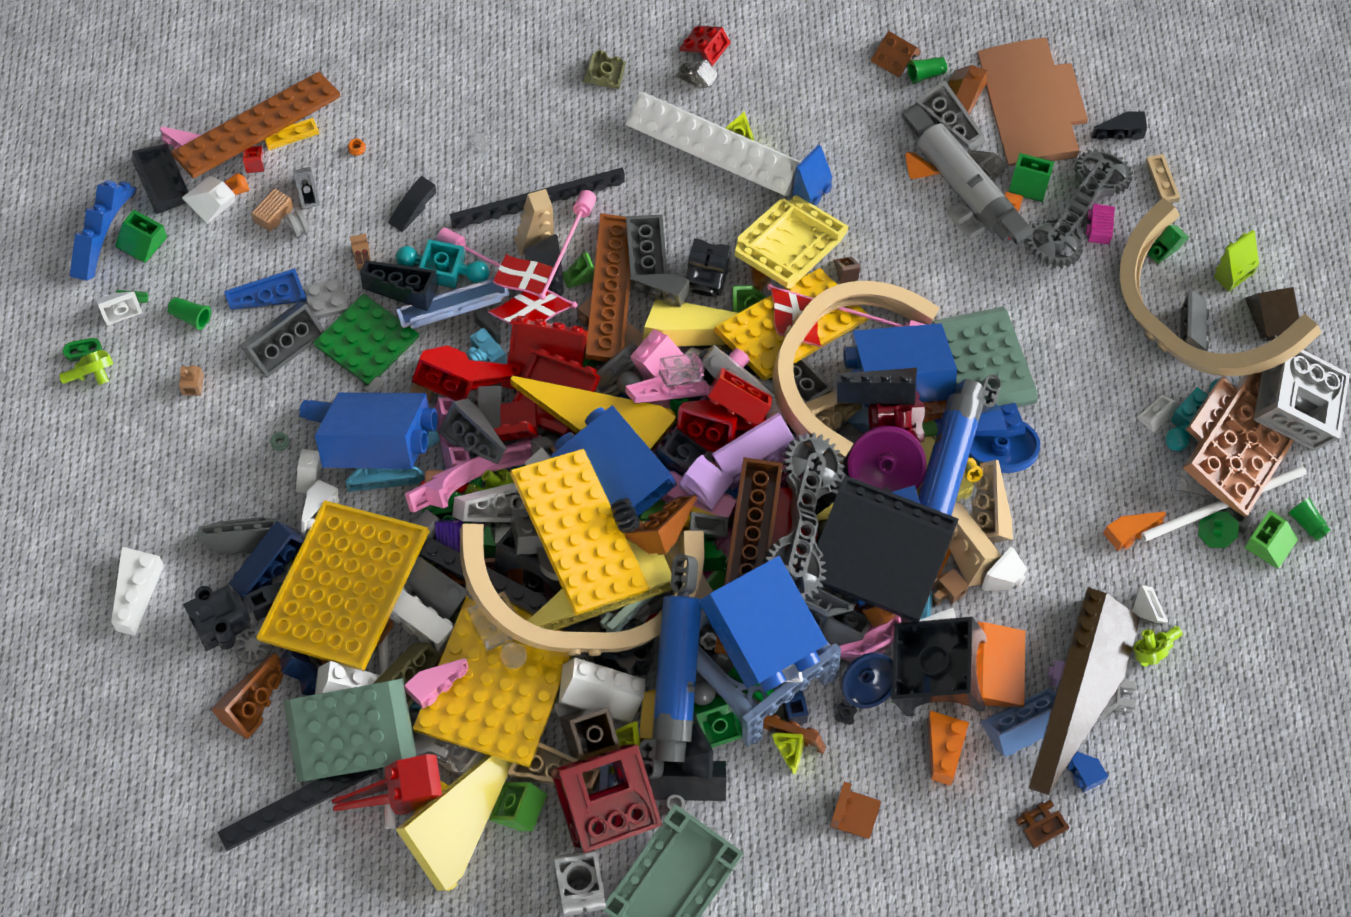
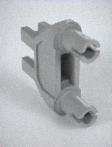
[1097,680,1136,722]
[412,709,459,764]

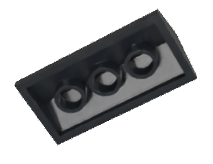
[648,759,726,801]

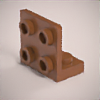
[871,31,921,77]
[830,781,881,840]

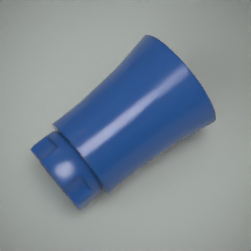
[299,400,333,423]

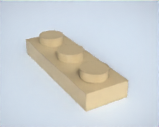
[1145,154,1180,203]

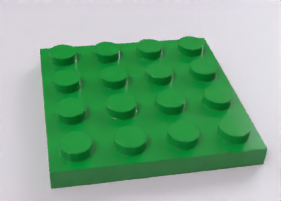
[313,293,420,386]

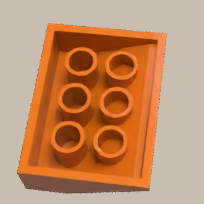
[976,622,1026,707]

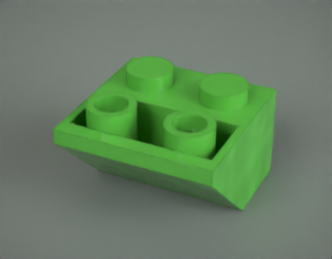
[1244,510,1298,569]

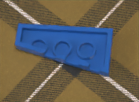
[224,268,307,310]

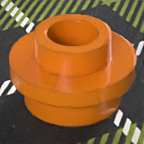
[348,138,366,156]

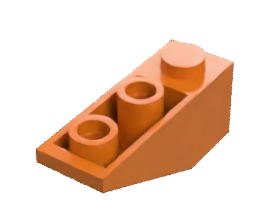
[1103,511,1166,551]

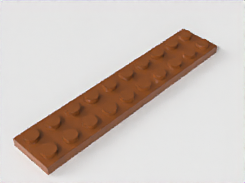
[172,71,340,179]
[585,213,631,362]

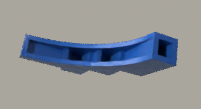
[69,180,137,281]

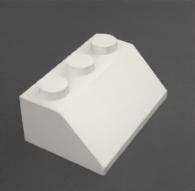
[315,661,381,694]

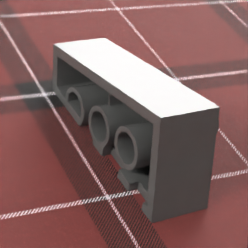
[474,386,505,458]

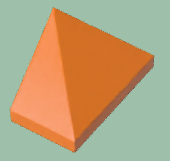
[905,152,940,179]

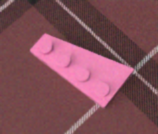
[625,367,710,403]

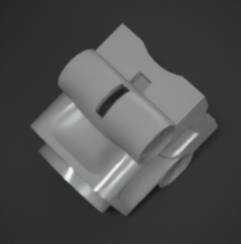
[553,850,606,917]

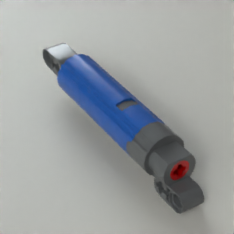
[918,374,1001,516]
[639,554,702,779]

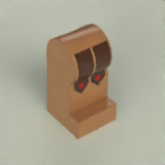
[350,233,371,271]

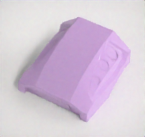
[679,455,734,512]

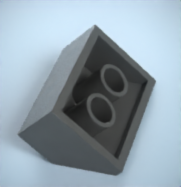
[1180,289,1209,351]

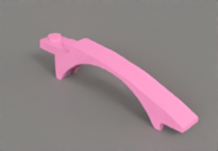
[405,435,541,513]

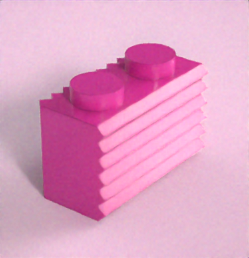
[1085,204,1115,245]

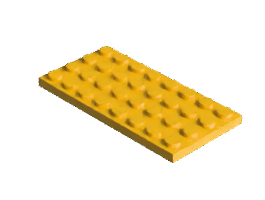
[714,268,869,381]
[510,449,650,616]

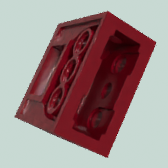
[550,744,663,853]

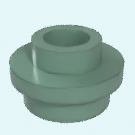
[270,432,290,451]

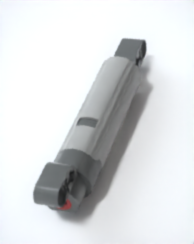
[901,103,1033,244]

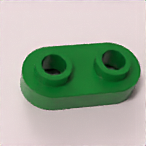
[63,338,102,361]

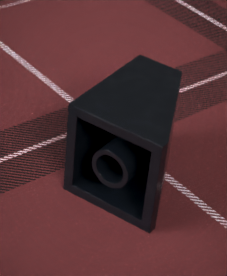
[524,234,564,296]

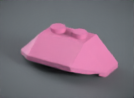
[830,615,901,662]

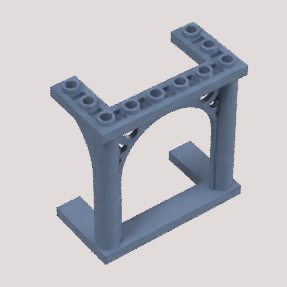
[697,609,841,747]

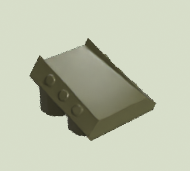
[582,50,626,89]

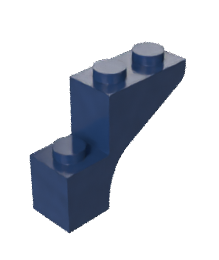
[279,649,318,696]

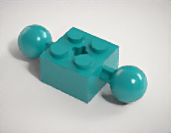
[395,239,490,289]
[1165,378,1232,452]

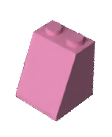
[630,329,696,381]

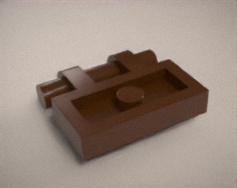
[1015,800,1070,849]

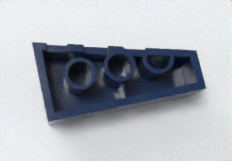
[228,521,306,599]

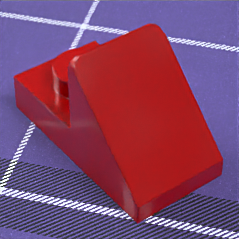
[243,146,265,173]

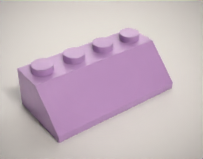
[712,413,795,490]

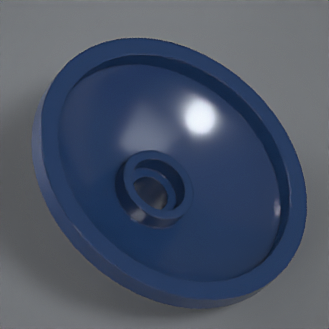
[841,652,893,708]

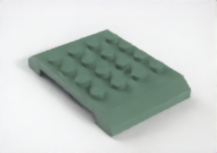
[932,307,1038,407]
[283,678,417,782]
[603,804,744,917]

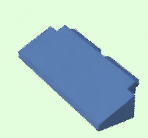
[396,278,510,329]

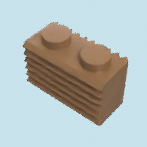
[251,188,293,231]

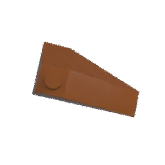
[211,653,284,739]

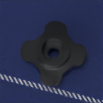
[835,703,857,725]

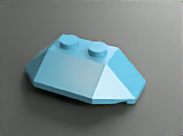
[346,466,425,492]

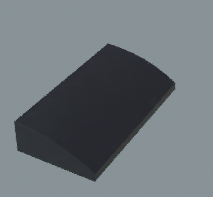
[132,144,189,214]

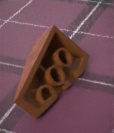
[948,65,987,115]
[625,495,697,555]

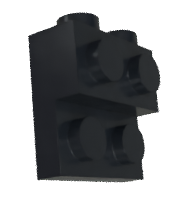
[654,428,708,475]

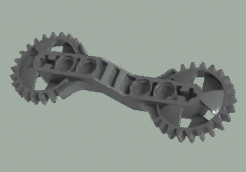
[1024,148,1133,269]
[762,432,844,601]

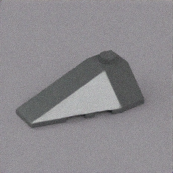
[439,399,506,464]
[407,556,469,620]

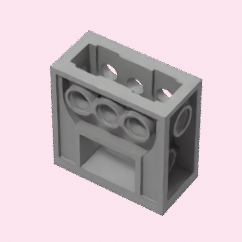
[1253,350,1350,451]

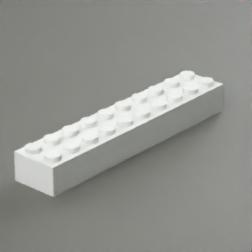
[625,92,801,196]

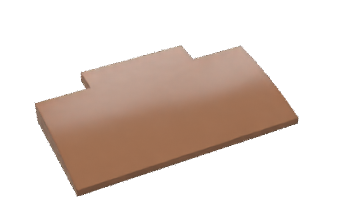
[977,37,1088,166]
[1183,372,1294,517]

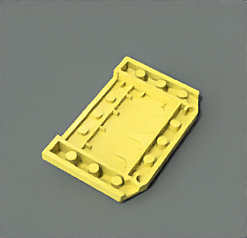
[734,195,849,288]

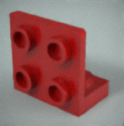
[679,25,731,66]
[493,399,538,442]

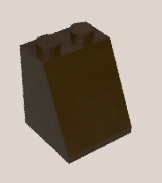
[1245,287,1300,341]
[559,707,620,761]

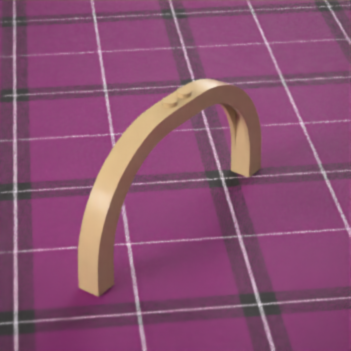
[1120,197,1322,376]
[773,281,940,464]
[460,524,704,656]

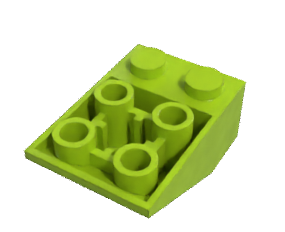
[1214,230,1259,292]

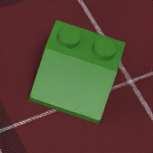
[489,782,547,831]

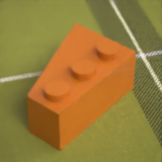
[927,711,969,786]

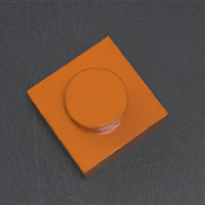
[1005,192,1023,212]

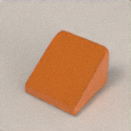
[224,173,250,195]

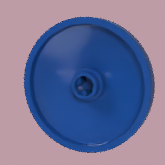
[969,422,1040,473]

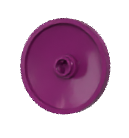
[848,426,926,492]

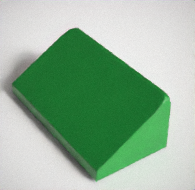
[483,526,496,559]

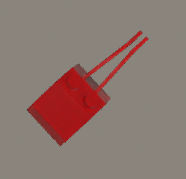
[411,345,521,401]
[677,400,786,452]
[332,754,442,815]

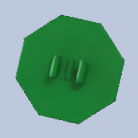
[1198,511,1239,548]

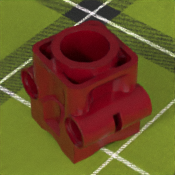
[868,391,925,442]

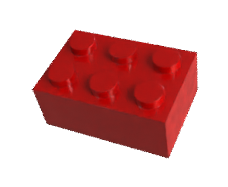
[708,368,772,426]

